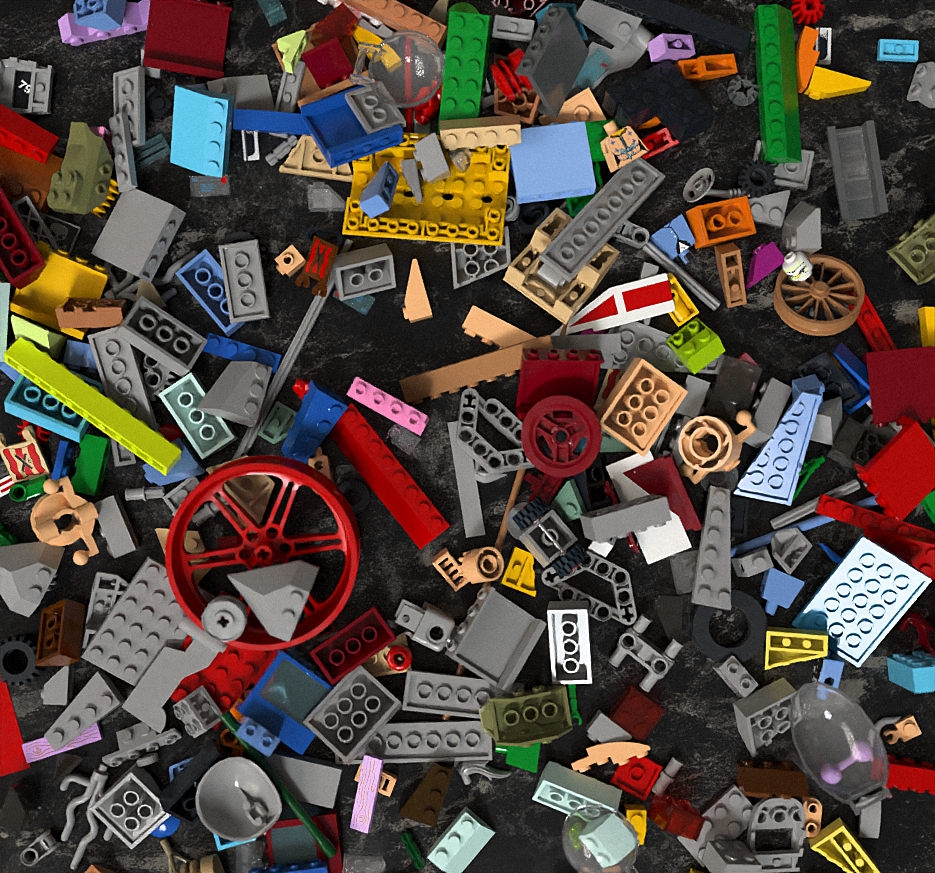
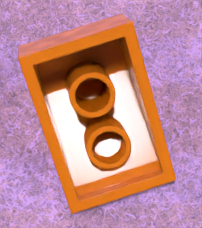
[686,196,757,249]

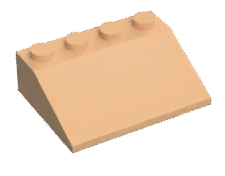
[596,358,688,457]

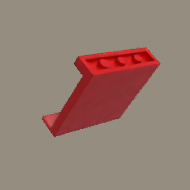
[854,415,935,522]

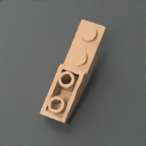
[571,740,651,773]

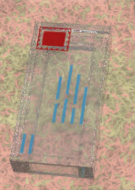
[190,174,230,197]

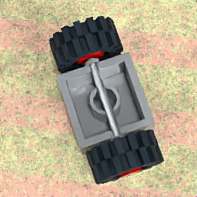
[512,496,589,578]

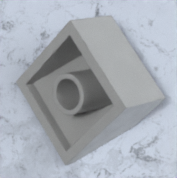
[413,132,452,184]

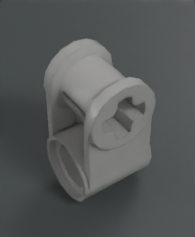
[611,220,649,248]
[21,828,61,866]

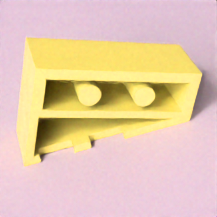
[765,627,828,670]
[808,817,880,873]

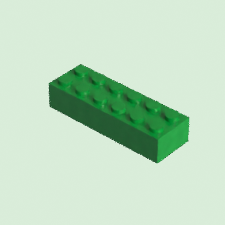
[438,11,493,134]

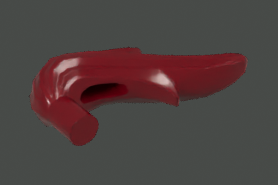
[898,612,935,656]

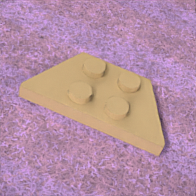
[279,135,353,182]
[206,456,275,524]
[155,528,213,585]

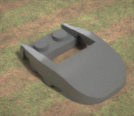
[0,57,55,117]
[747,796,807,873]

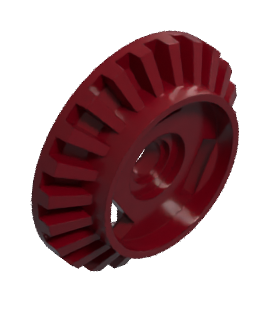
[521,395,603,477]

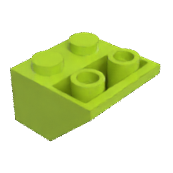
[666,317,725,375]

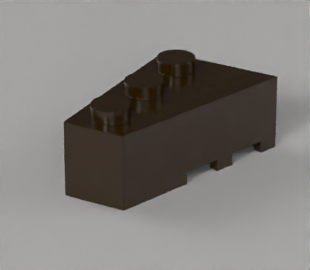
[398,762,454,827]

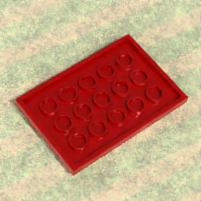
[170,589,274,730]

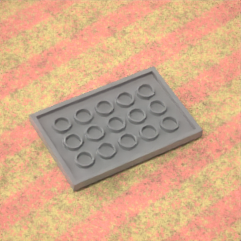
[81,556,215,687]

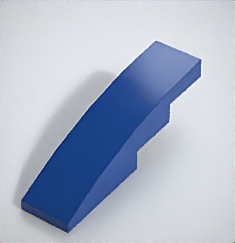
[233,109,311,136]

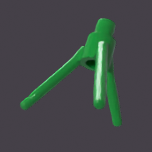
[792,455,825,502]

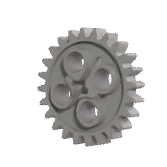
[133,346,176,401]

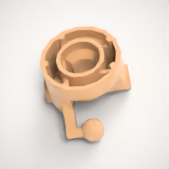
[678,410,758,485]
[30,476,99,565]

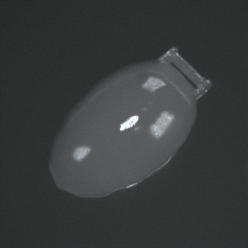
[789,682,892,815]

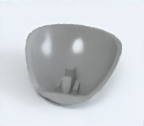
[195,757,282,842]

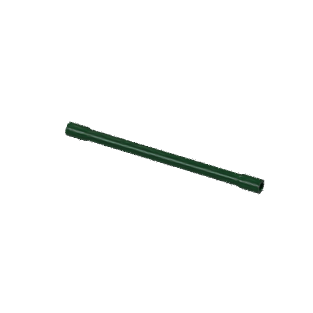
[219,710,338,859]

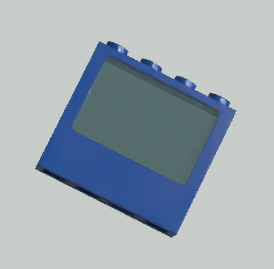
[235,648,336,755]

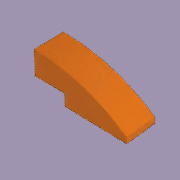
[795,26,820,94]
[674,54,737,83]

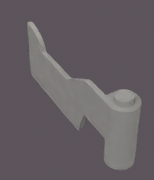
[565,23,656,101]
[122,615,228,734]

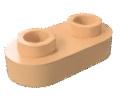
[801,796,822,838]

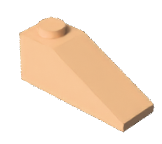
[402,259,433,323]

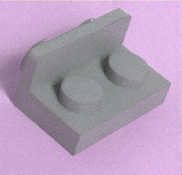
[712,656,758,698]

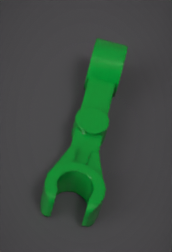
[567,684,582,725]

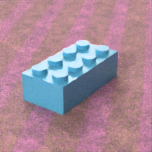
[887,650,935,693]

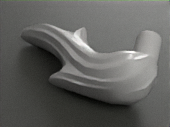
[475,456,516,483]
[459,760,512,785]

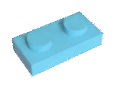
[877,39,919,62]

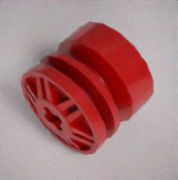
[490,48,533,102]

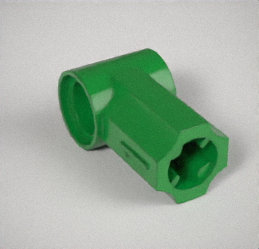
[9,475,49,501]

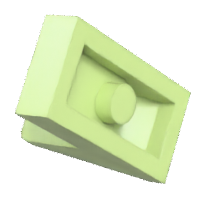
[277,30,308,74]

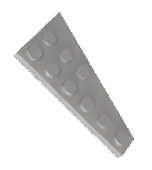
[600,321,725,374]

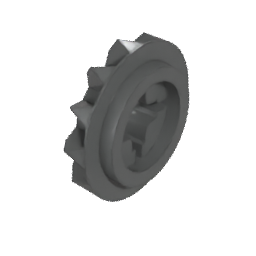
[727,75,759,106]

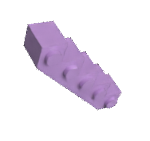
[58,0,150,46]

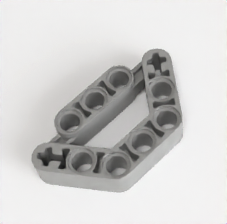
[456,388,535,474]
[541,550,637,625]

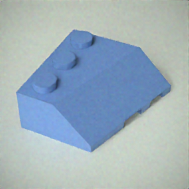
[73,0,126,31]

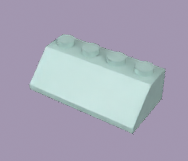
[158,373,238,460]
[532,761,622,822]

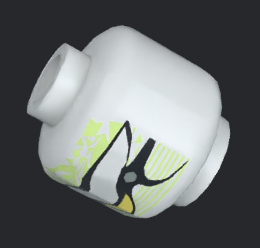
[782,251,813,281]

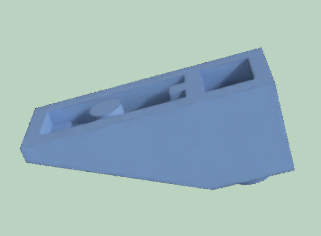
[359,161,399,219]

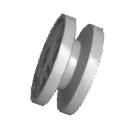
[202,595,248,642]

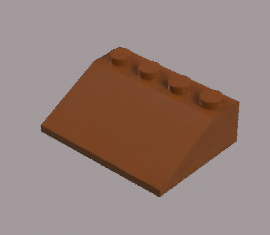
[0,146,63,214]

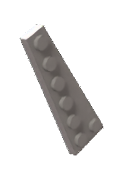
[690,486,731,610]

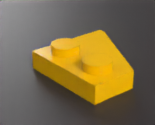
[500,546,536,597]

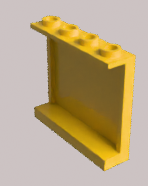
[9,240,111,340]

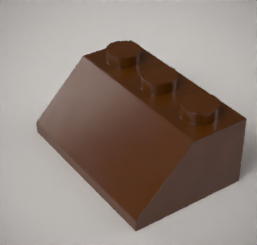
[35,599,85,666]

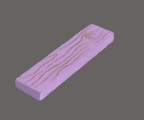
[22,722,104,763]
[350,753,385,834]

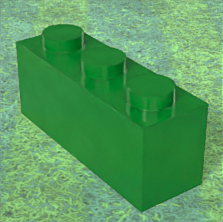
[71,434,111,496]

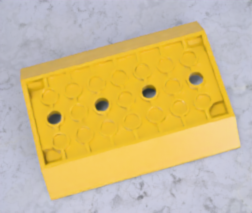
[342,132,511,246]

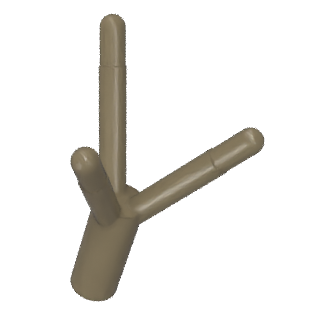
[160,838,191,873]

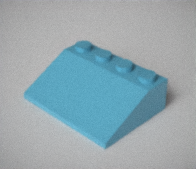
[170,85,234,178]
[4,369,104,443]

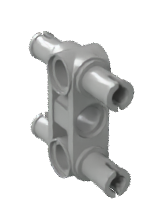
[608,613,684,692]

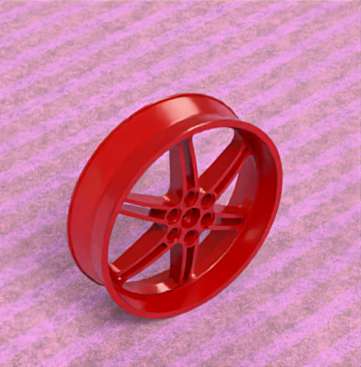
[165,455,360,651]

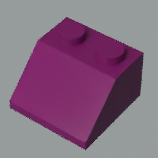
[745,241,785,289]

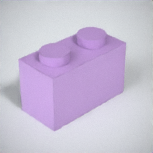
[648,33,696,63]

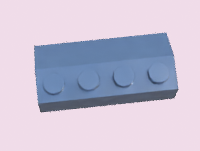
[175,249,245,337]

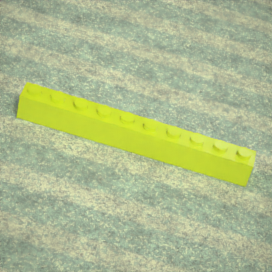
[4,337,182,476]

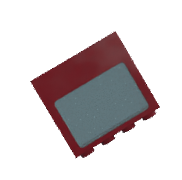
[263,809,346,873]

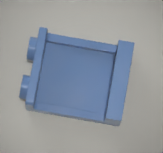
[231,715,280,756]

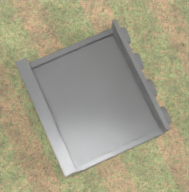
[91,188,186,283]
[445,585,547,693]

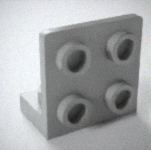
[173,685,222,738]

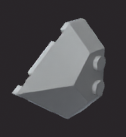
[0,541,65,617]
[227,560,319,642]
[82,571,129,648]

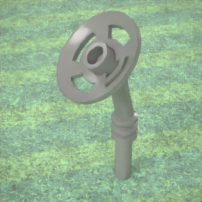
[683,168,763,202]

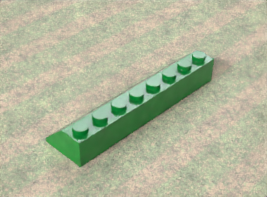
[753,4,802,164]

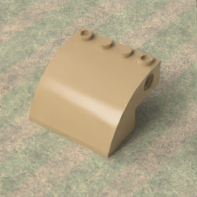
[503,208,620,325]

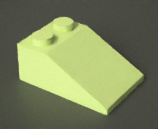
[11,315,67,359]

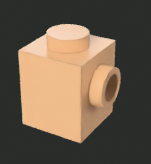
[274,245,306,277]

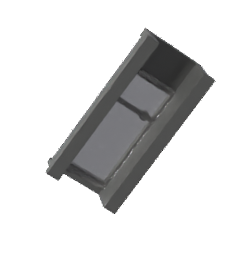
[826,120,888,223]

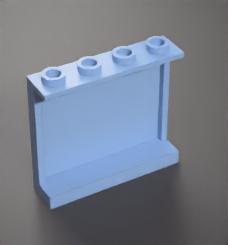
[509,120,596,204]

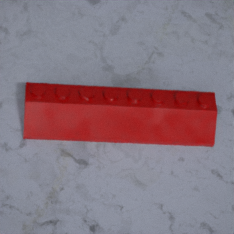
[328,404,450,549]

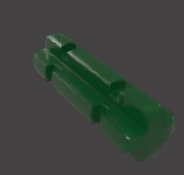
[401,831,426,869]

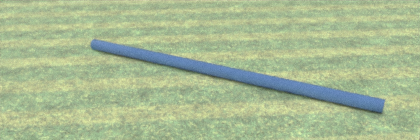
[731,495,878,557]

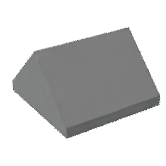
[810,397,843,445]

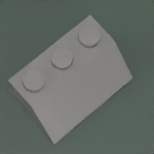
[331,243,396,301]

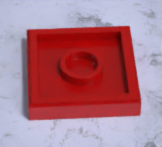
[610,755,663,801]

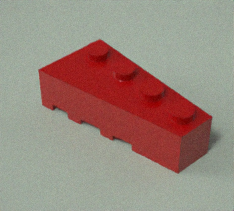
[0,104,59,164]
[872,753,935,795]

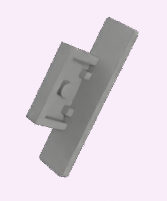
[102,722,182,767]

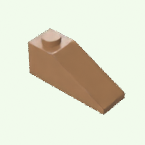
[714,242,747,308]

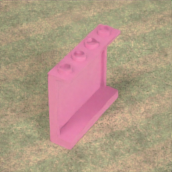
[347,377,430,436]

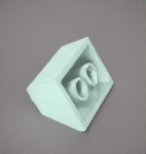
[427,806,495,873]

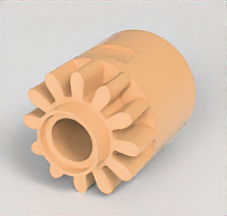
[457,547,504,584]

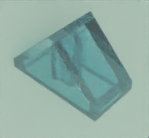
[257,0,287,27]

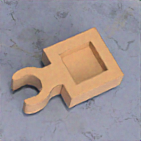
[883,715,922,744]

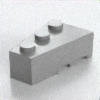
[739,377,792,448]

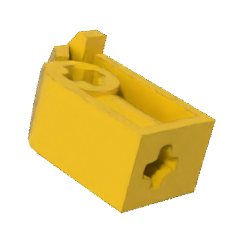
[667,273,700,327]

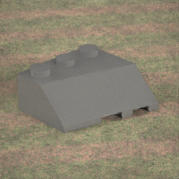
[780,201,821,257]
[450,226,511,289]
[196,361,272,428]
[733,677,801,758]

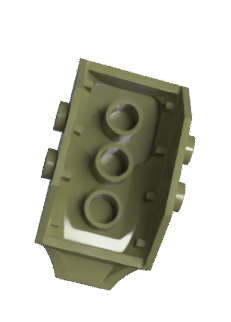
[47,122,114,215]
[886,213,935,285]
[479,684,573,748]

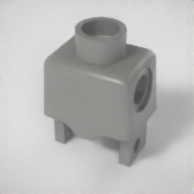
[394,599,458,652]

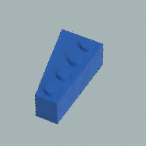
[281,380,348,464]

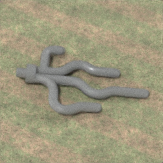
[102,250,198,303]
[60,763,113,870]

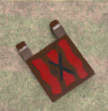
[295,236,339,297]

